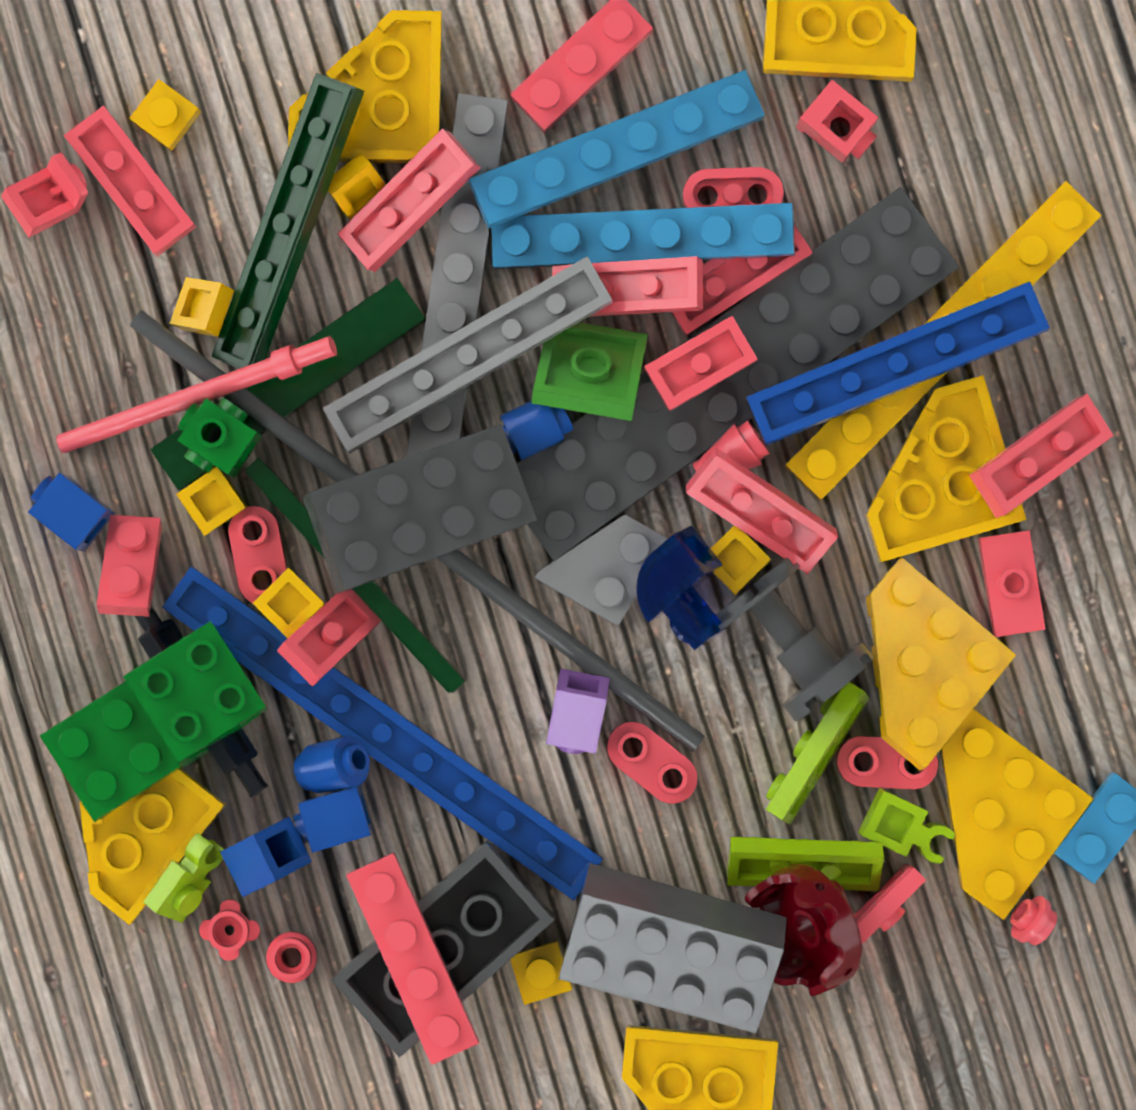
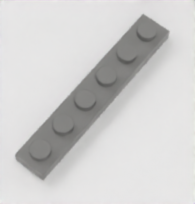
[323,256,613,453]

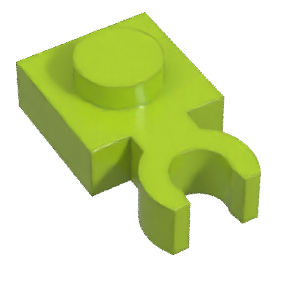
[858,788,956,864]
[143,833,225,923]

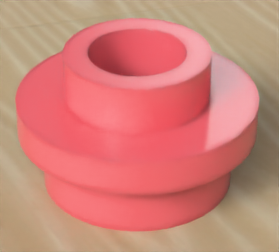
[1010,896,1057,946]
[266,931,317,983]

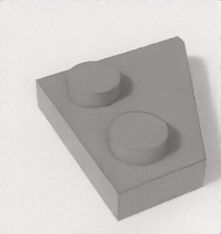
[535,514,668,626]

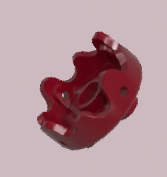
[744,864,863,996]

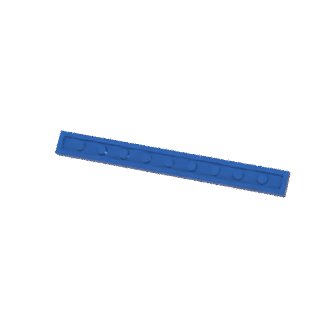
[162,566,603,901]

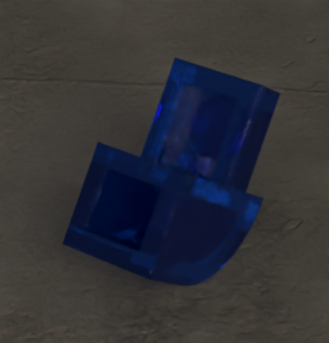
[636,525,726,650]

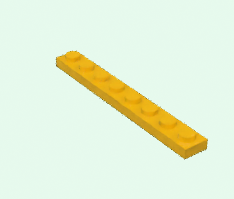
[784,181,1102,501]

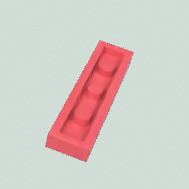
[346,852,479,1065]

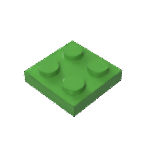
[532,322,648,421]

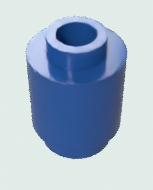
[500,400,574,461]
[294,736,370,794]

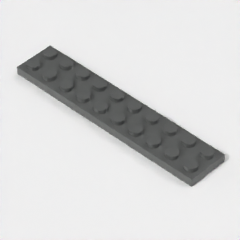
[517,187,960,561]

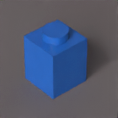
[28,472,115,552]
[293,785,374,853]
[220,816,312,897]

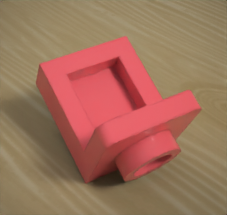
[1,152,88,238]

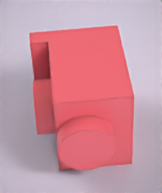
[796,80,879,163]

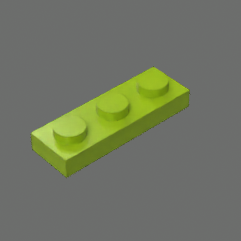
[765,682,870,825]
[727,837,884,891]

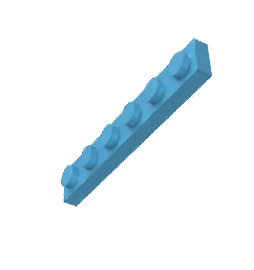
[468,69,765,229]
[492,203,795,269]

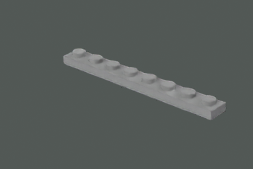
[406,93,508,458]

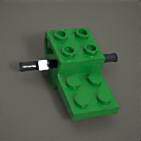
[39,605,269,822]

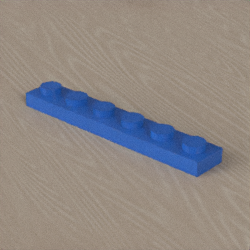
[746,281,1050,446]

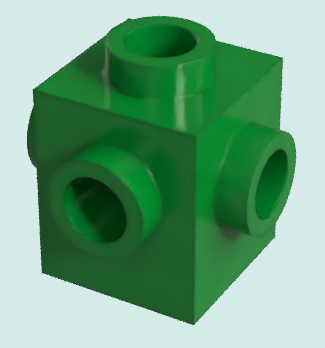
[177,398,262,478]

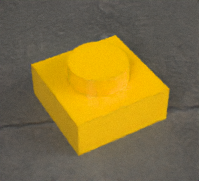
[129,79,201,152]
[327,152,386,220]
[170,277,234,337]
[176,467,248,536]
[700,526,772,595]
[253,568,326,639]
[510,940,572,1005]

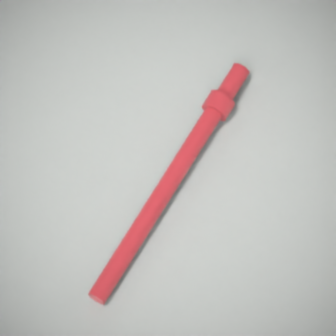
[56,336,337,454]

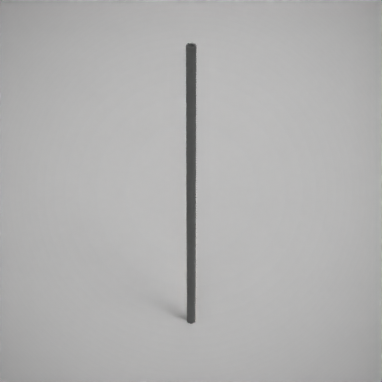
[130,310,705,752]

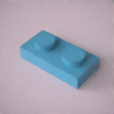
[1053,772,1136,884]

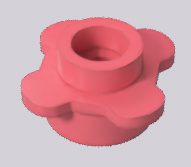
[199,899,260,961]

